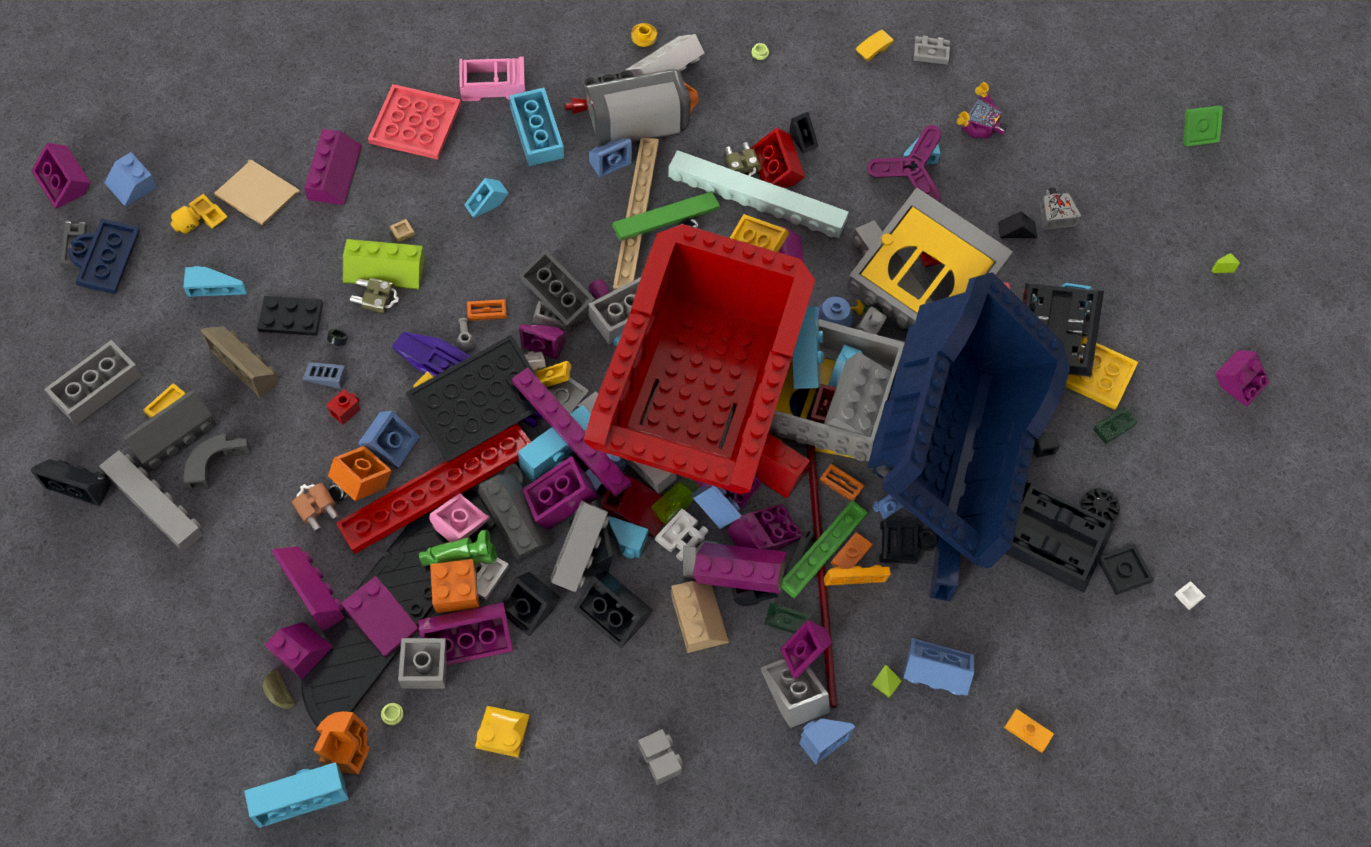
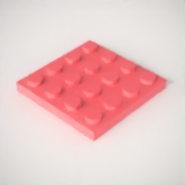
[368,84,461,160]

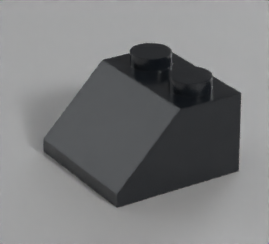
[502,572,561,636]

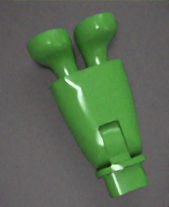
[419,530,497,566]

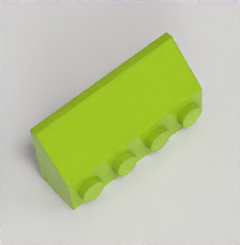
[343,239,425,290]

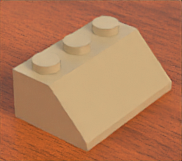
[671,581,729,653]

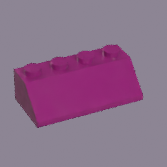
[304,129,362,205]
[693,542,787,593]
[271,546,345,632]
[418,602,513,665]

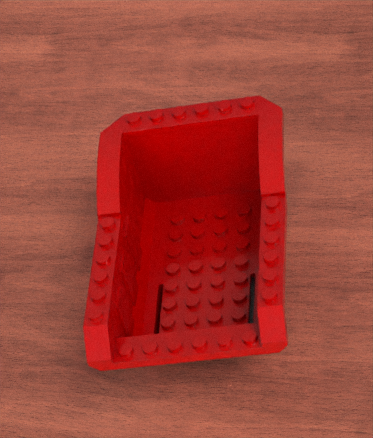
[584,224,815,494]

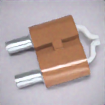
[292,483,339,532]

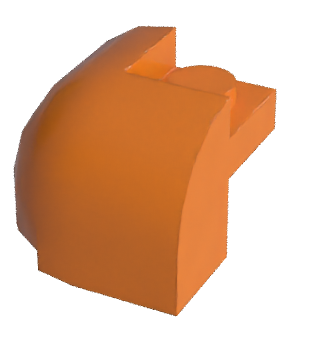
[313,711,370,775]

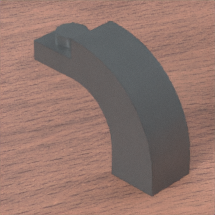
[184,434,251,490]

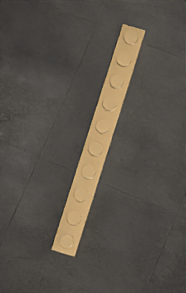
[613,138,659,291]

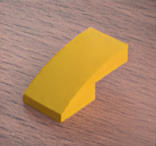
[856,30,894,61]
[188,194,228,229]

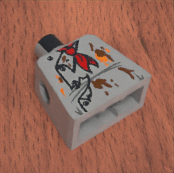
[1040,188,1081,230]

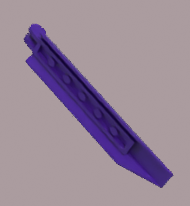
[392,332,542,428]

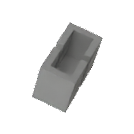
[638,729,684,785]

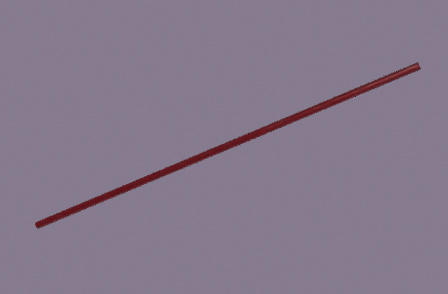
[802,388,837,708]

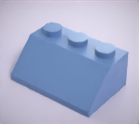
[904,638,974,696]

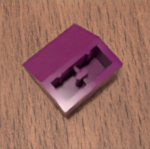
[1215,350,1270,407]

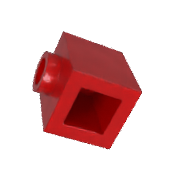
[326,389,361,425]

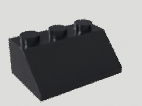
[30,459,111,506]
[569,499,613,577]
[574,571,653,648]

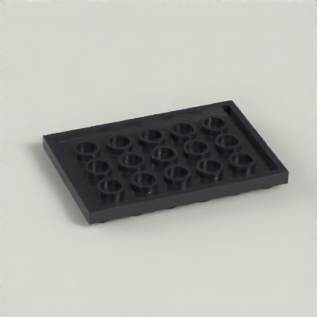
[406,335,538,463]

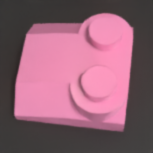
[429,493,490,542]

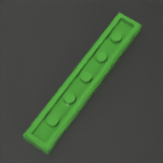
[612,191,720,241]
[781,500,868,599]

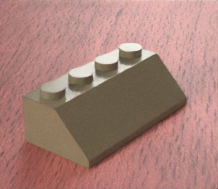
[200,326,278,398]

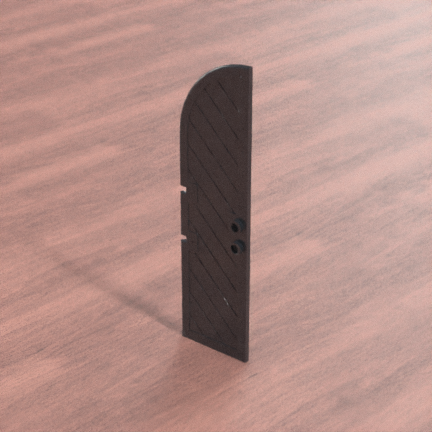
[302,489,496,727]

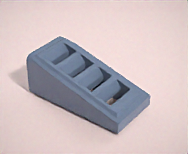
[303,362,347,389]

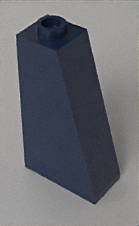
[930,535,960,601]

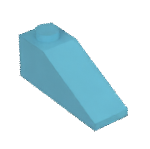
[184,266,247,297]

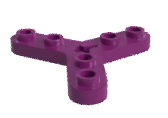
[867,125,941,203]

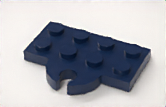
[68,218,140,294]

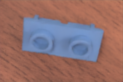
[873,494,903,520]

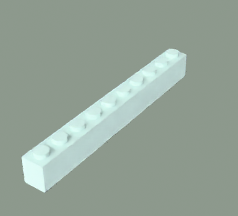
[668,150,849,238]

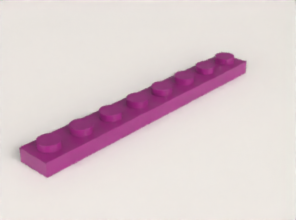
[512,368,631,497]

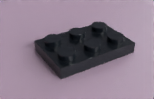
[257,296,323,336]

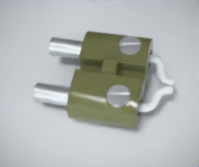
[725,142,761,176]
[350,278,399,314]

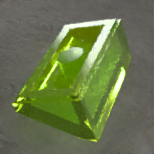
[652,482,694,525]

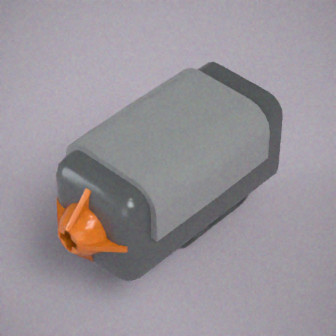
[584,69,698,146]

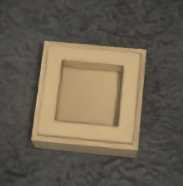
[389,219,415,243]

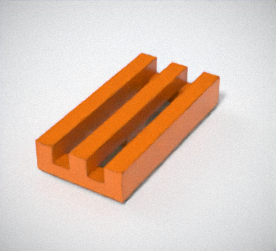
[467,299,507,321]
[819,464,865,501]

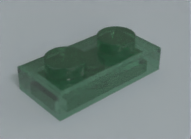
[1093,407,1138,444]
[764,603,811,634]

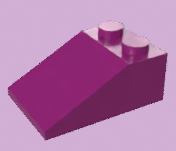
[341,576,419,657]

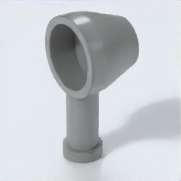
[456,318,476,353]

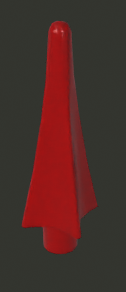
[564,98,588,114]

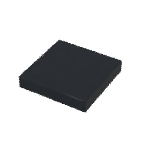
[1099,544,1154,595]

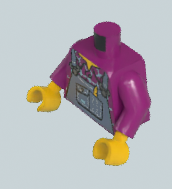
[957,82,1008,139]

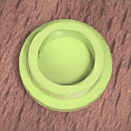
[751,43,769,60]
[381,703,404,725]

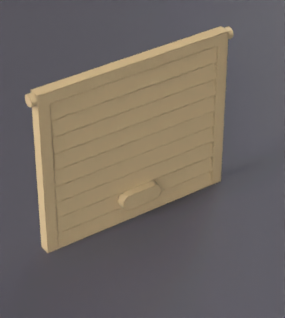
[214,160,301,226]

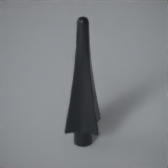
[783,531,815,578]

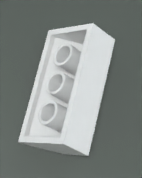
[626,34,704,76]

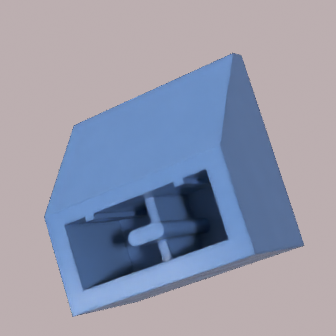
[691,483,741,529]

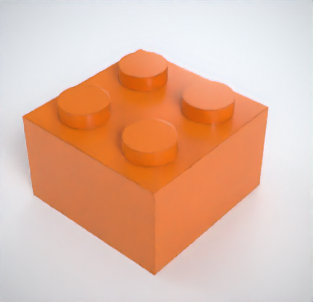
[328,446,392,501]
[430,559,479,613]

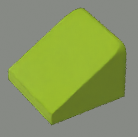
[1212,253,1240,273]

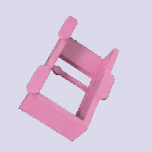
[459,57,525,101]

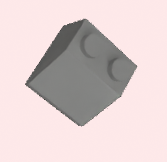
[398,638,447,689]

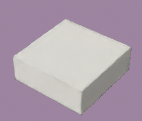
[1174,581,1206,610]

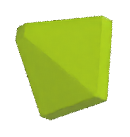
[872,665,901,698]

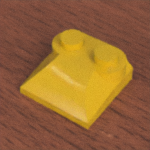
[475,706,530,758]

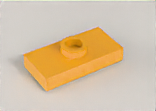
[1004,709,1054,753]

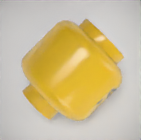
[170,206,201,234]

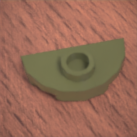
[262,668,295,709]

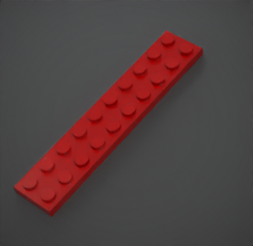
[336,424,531,555]

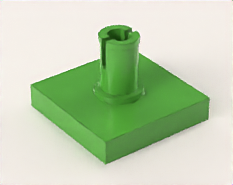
[1183,105,1223,146]

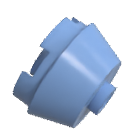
[818,297,854,327]

